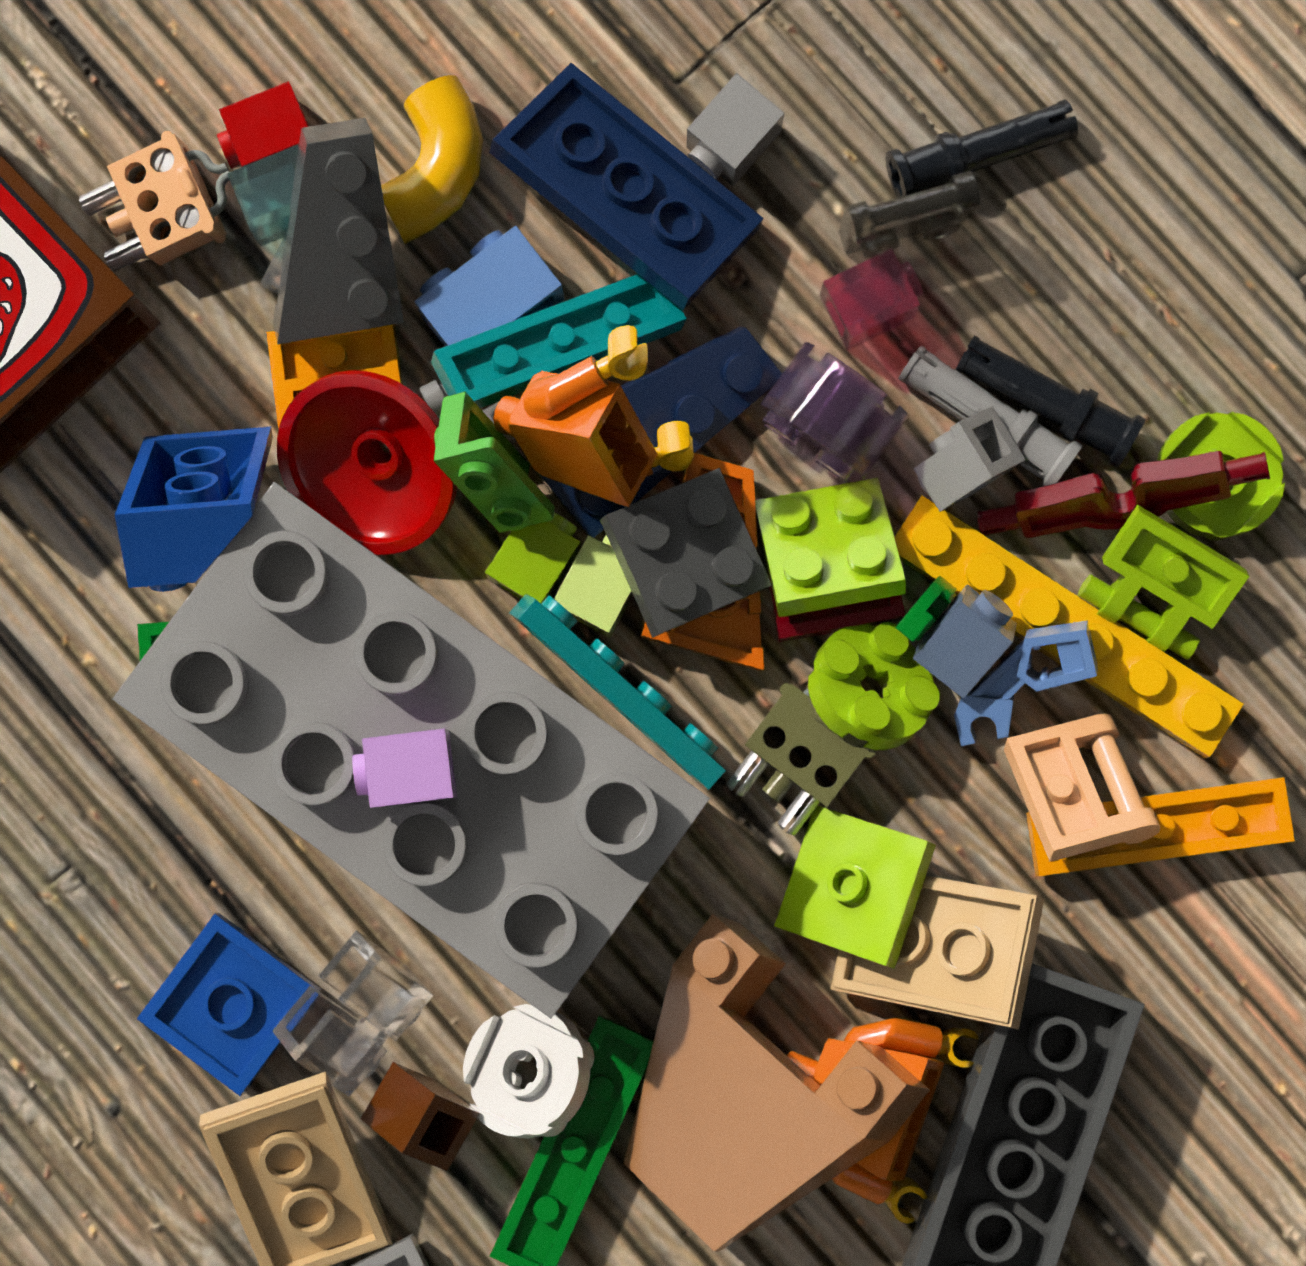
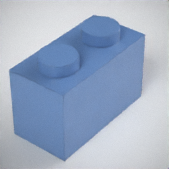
[414,225,564,347]

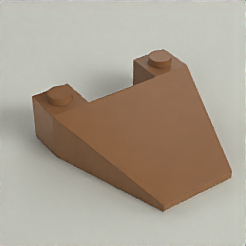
[624,914,930,1252]

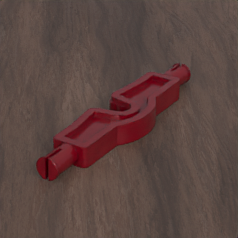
[977,451,1270,538]

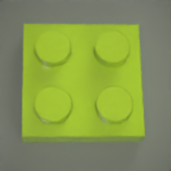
[755,477,906,617]

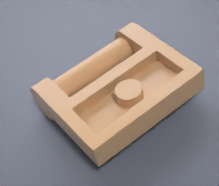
[1004,713,1160,862]

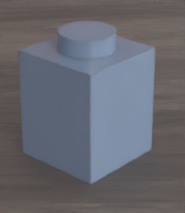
[913,584,1017,699]

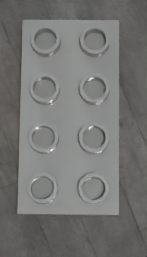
[112,482,710,1019]

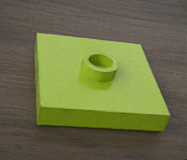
[774,806,936,969]

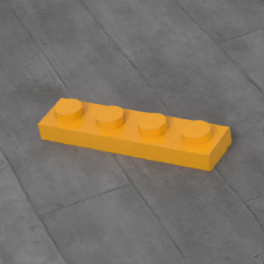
[1026,777,1295,876]

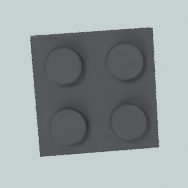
[600,468,772,638]

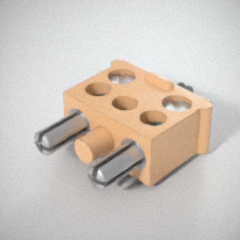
[79,131,233,272]

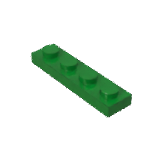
[489,1014,654,1266]

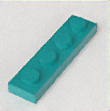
[431,274,687,408]
[509,594,726,790]

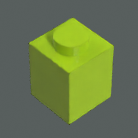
[485,512,582,603]

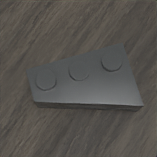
[273,118,404,344]

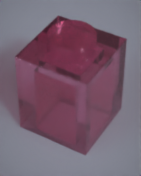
[819,248,923,351]

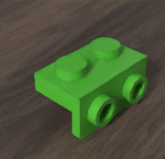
[433,391,555,533]

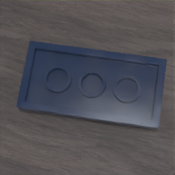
[489,63,764,310]

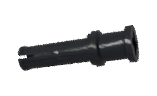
[885,99,1078,206]
[955,335,1146,468]

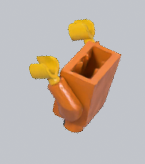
[494,325,694,507]
[787,1018,978,1224]

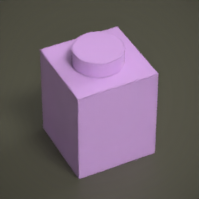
[352,728,457,808]

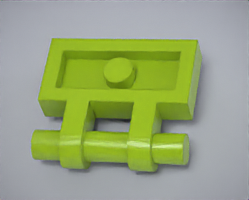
[1078,504,1249,660]

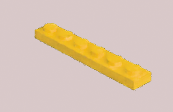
[894,495,1244,758]

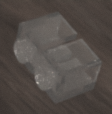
[272,930,434,1097]

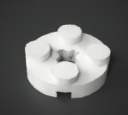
[463,1004,594,1139]

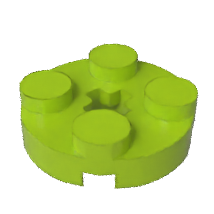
[1157,412,1285,541]
[808,622,940,750]

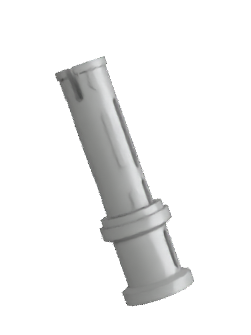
[898,345,1082,487]

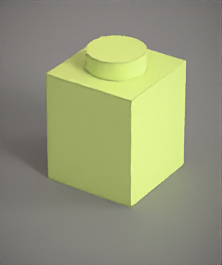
[554,535,633,638]

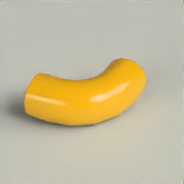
[381,75,483,244]

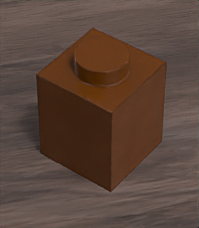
[360,1062,480,1171]

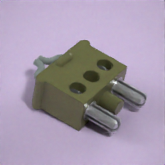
[727,683,875,835]

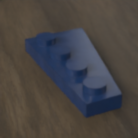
[509,327,784,538]

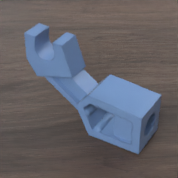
[954,620,1098,746]

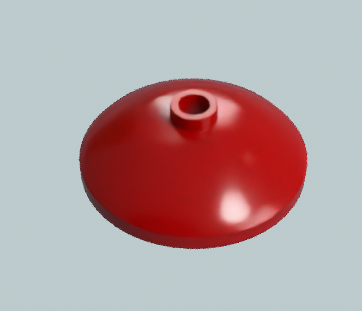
[277,370,457,555]

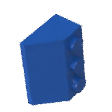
[115,426,273,592]

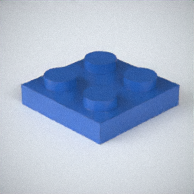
[137,913,321,1096]

